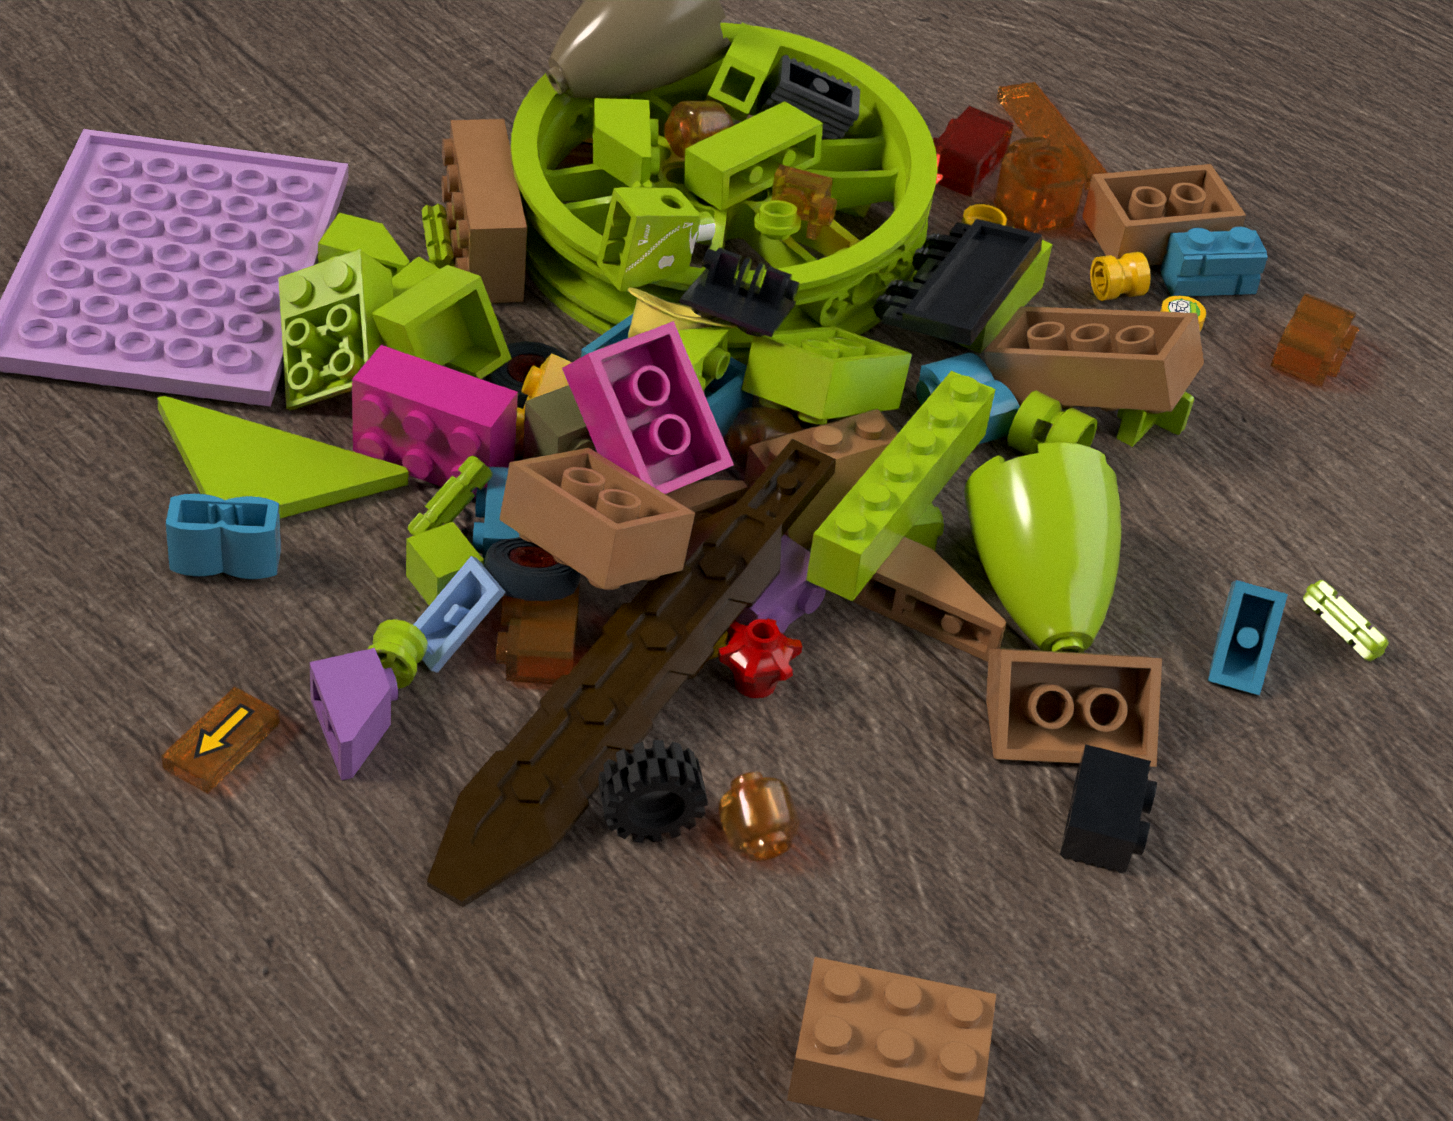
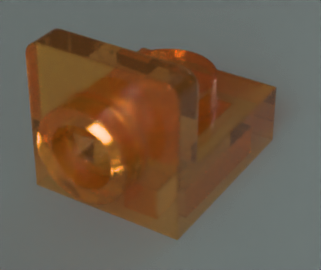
[772,164,837,240]

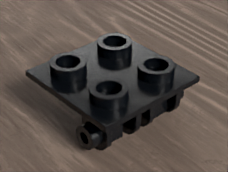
[679,247,800,338]

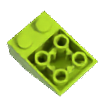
[278,249,394,411]

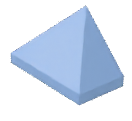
[413,556,506,673]

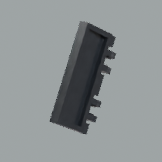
[872,219,1042,346]

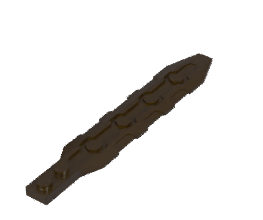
[427,439,836,907]

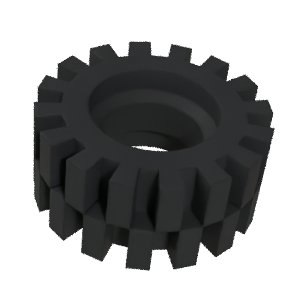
[598,740,708,843]

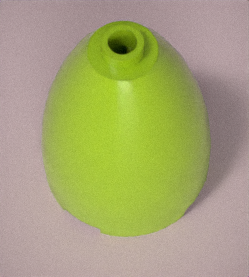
[964,442,1121,653]

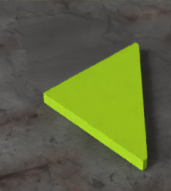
[157,396,408,518]

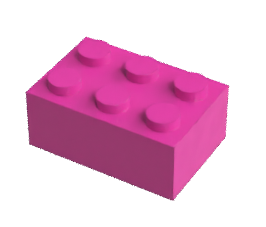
[562,321,734,494]
[352,345,518,499]

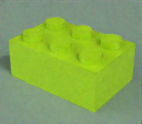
[742,326,912,425]

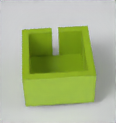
[372,265,512,379]

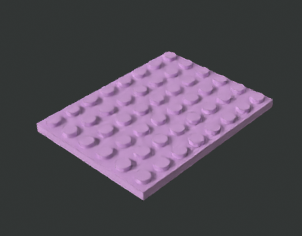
[0,129,348,407]

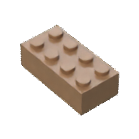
[441,119,527,303]
[984,306,1204,414]

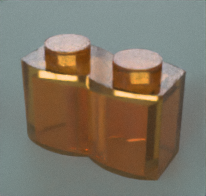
[1270,293,1360,387]
[496,584,580,685]

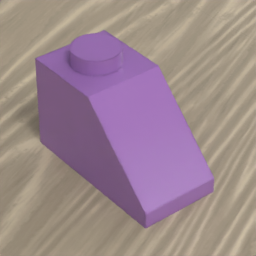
[309,648,398,780]

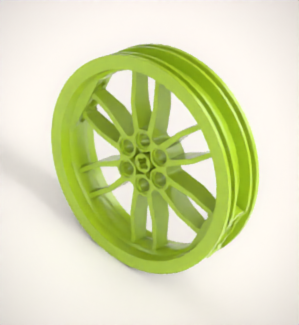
[511,23,937,364]

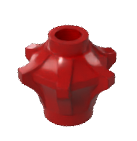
[717,618,803,698]

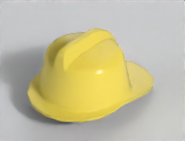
[627,287,738,338]

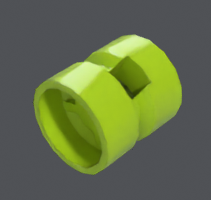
[1007,390,1097,455]

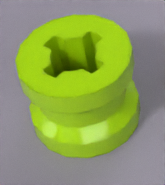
[368,619,428,689]

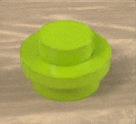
[754,200,801,240]

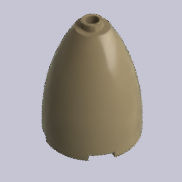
[546,0,732,99]

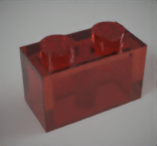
[933,106,1014,198]

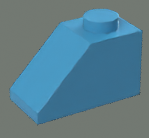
[1208,580,1288,695]

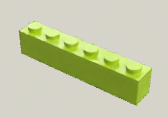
[806,371,996,601]

